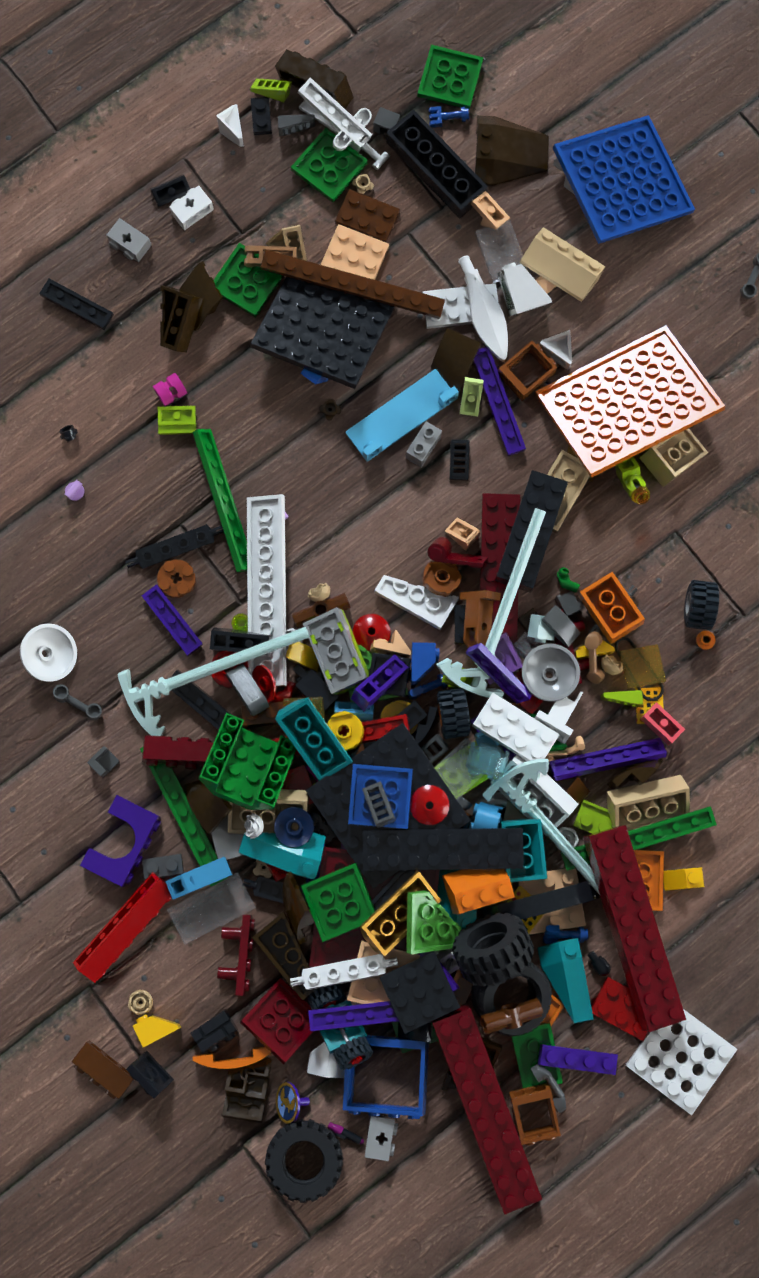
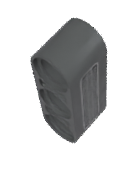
[226,663,270,717]

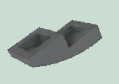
[542,605,580,648]

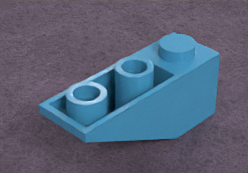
[166,857,232,900]

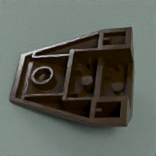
[475,115,549,186]

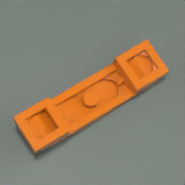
[193,1047,271,1069]

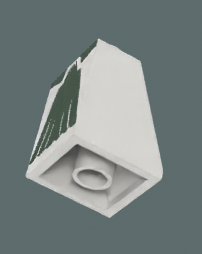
[497,262,552,316]

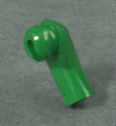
[557,567,580,593]

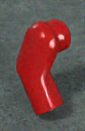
[272,681,296,702]

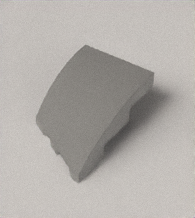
[211,815,244,860]

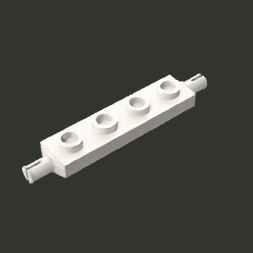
[290,954,398,990]

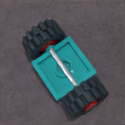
[307,984,373,1070]

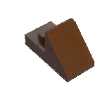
[551,775,590,805]

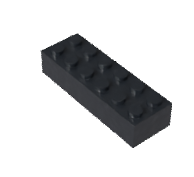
[386,110,488,219]
[495,470,568,593]

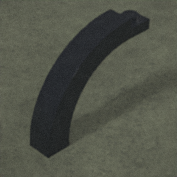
[480,881,601,920]

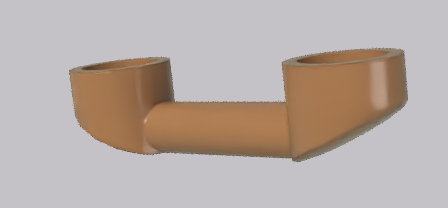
[585,631,605,684]

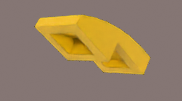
[285,642,319,671]

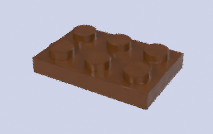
[335,189,400,242]

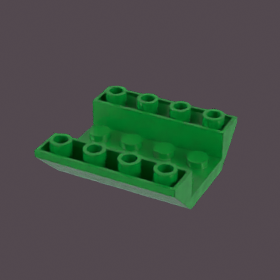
[198,713,296,810]

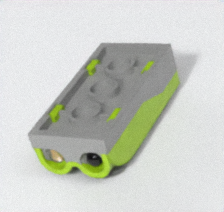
[303,607,369,695]

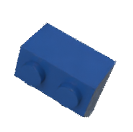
[411,642,439,687]

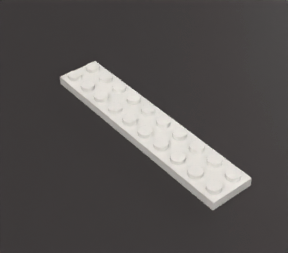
[247,494,287,686]

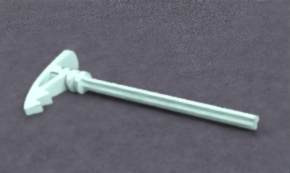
[436,508,546,698]
[118,627,310,736]
[482,759,600,895]

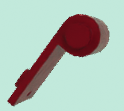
[427,537,488,568]

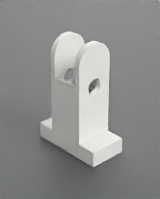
[534,691,583,744]

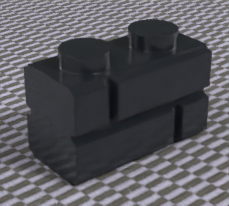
[191,1009,238,1054]

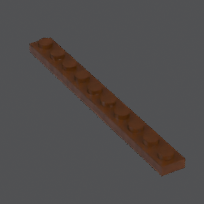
[260,249,445,319]

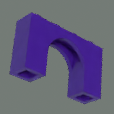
[80,795,161,887]

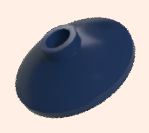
[274,807,314,847]

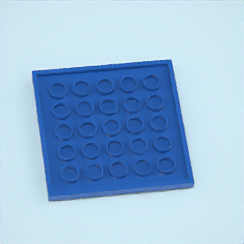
[553,115,695,244]

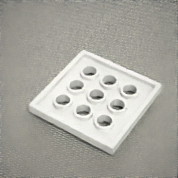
[625,1009,737,1115]

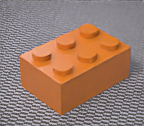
[579,572,645,644]

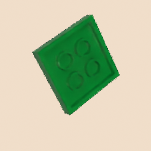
[417,45,483,110]
[291,127,368,202]
[214,243,284,318]
[301,863,375,942]

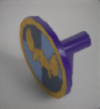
[276,1082,310,1124]

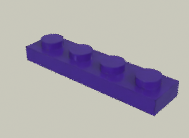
[142,584,203,656]
[466,643,532,704]
[538,1044,618,1075]

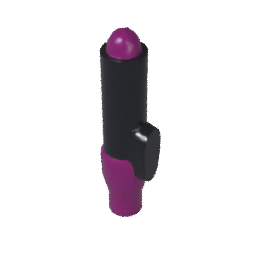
[327,1122,364,1145]

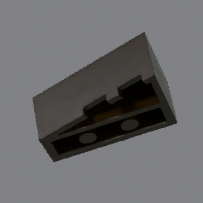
[160,285,202,353]

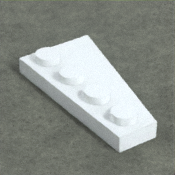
[374,575,459,630]

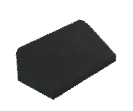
[150,174,190,207]

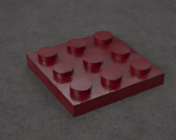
[240,978,313,1064]

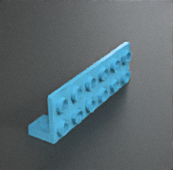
[346,369,459,462]

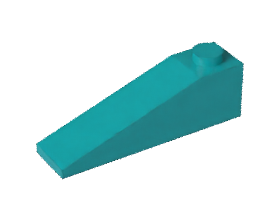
[238,832,326,880]
[537,938,594,1023]

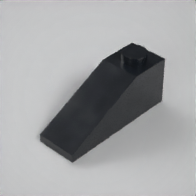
[210,627,269,655]

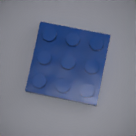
[348,764,413,829]

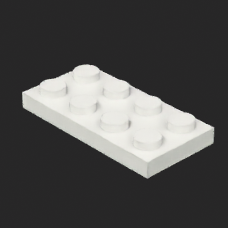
[423,283,499,329]
[472,693,559,761]

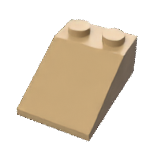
[640,428,708,487]

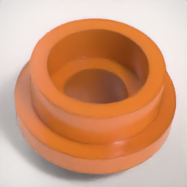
[696,631,716,650]

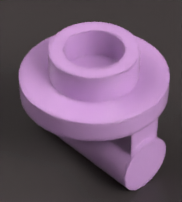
[64,480,84,501]

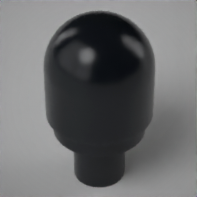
[587,951,611,976]

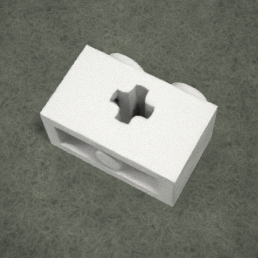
[169,186,214,231]

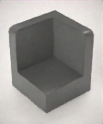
[373,107,400,134]
[555,591,584,618]
[87,746,119,778]

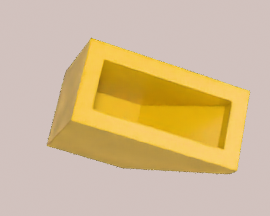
[133,1014,181,1047]

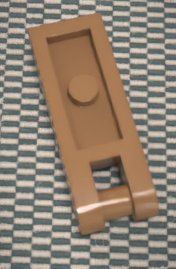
[244,245,297,267]

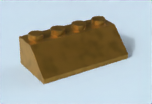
[360,871,442,956]

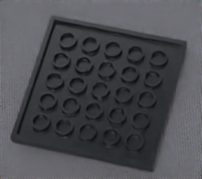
[250,277,395,389]
[305,723,471,889]

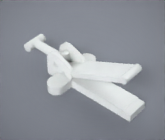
[298,78,390,170]

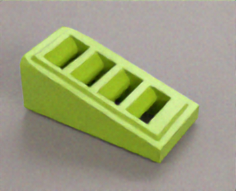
[250,79,291,102]
[601,690,643,707]

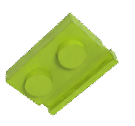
[158,406,196,435]
[573,800,613,834]

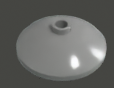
[522,644,580,701]

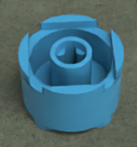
[469,802,504,828]

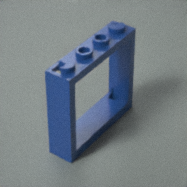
[343,1035,429,1119]

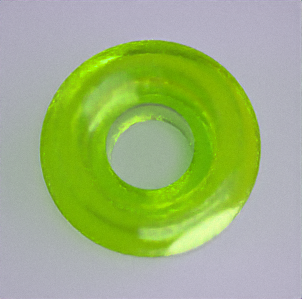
[231,613,248,631]

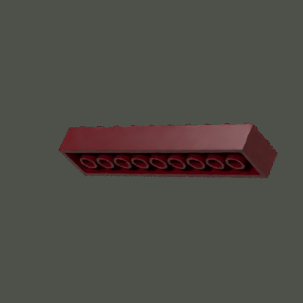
[582,825,686,1032]
[432,1004,542,1215]

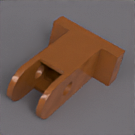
[460,590,501,648]

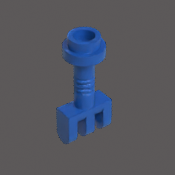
[429,106,469,127]
[408,674,448,700]
[543,925,588,944]

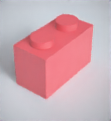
[640,702,685,745]

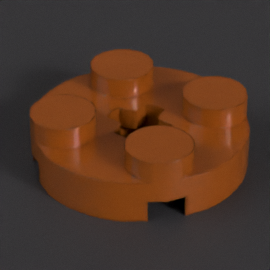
[157,559,196,598]
[423,561,461,597]

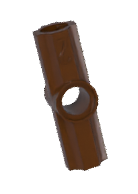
[291,592,351,629]
[480,998,543,1034]

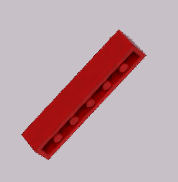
[73,872,172,983]

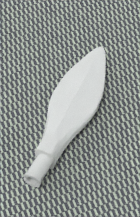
[458,256,508,362]

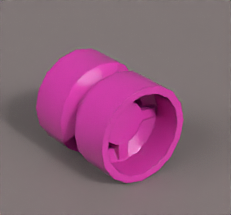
[152,373,187,406]

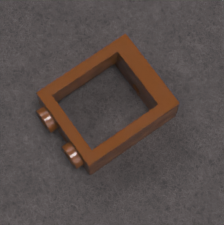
[498,341,557,401]
[509,1083,561,1145]

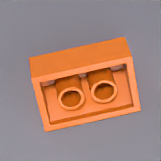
[442,869,515,914]

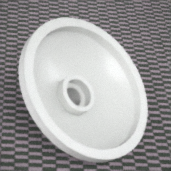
[20,624,77,682]

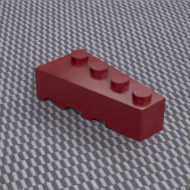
[142,735,214,770]

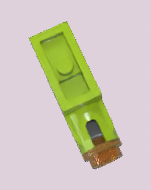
[615,457,650,505]

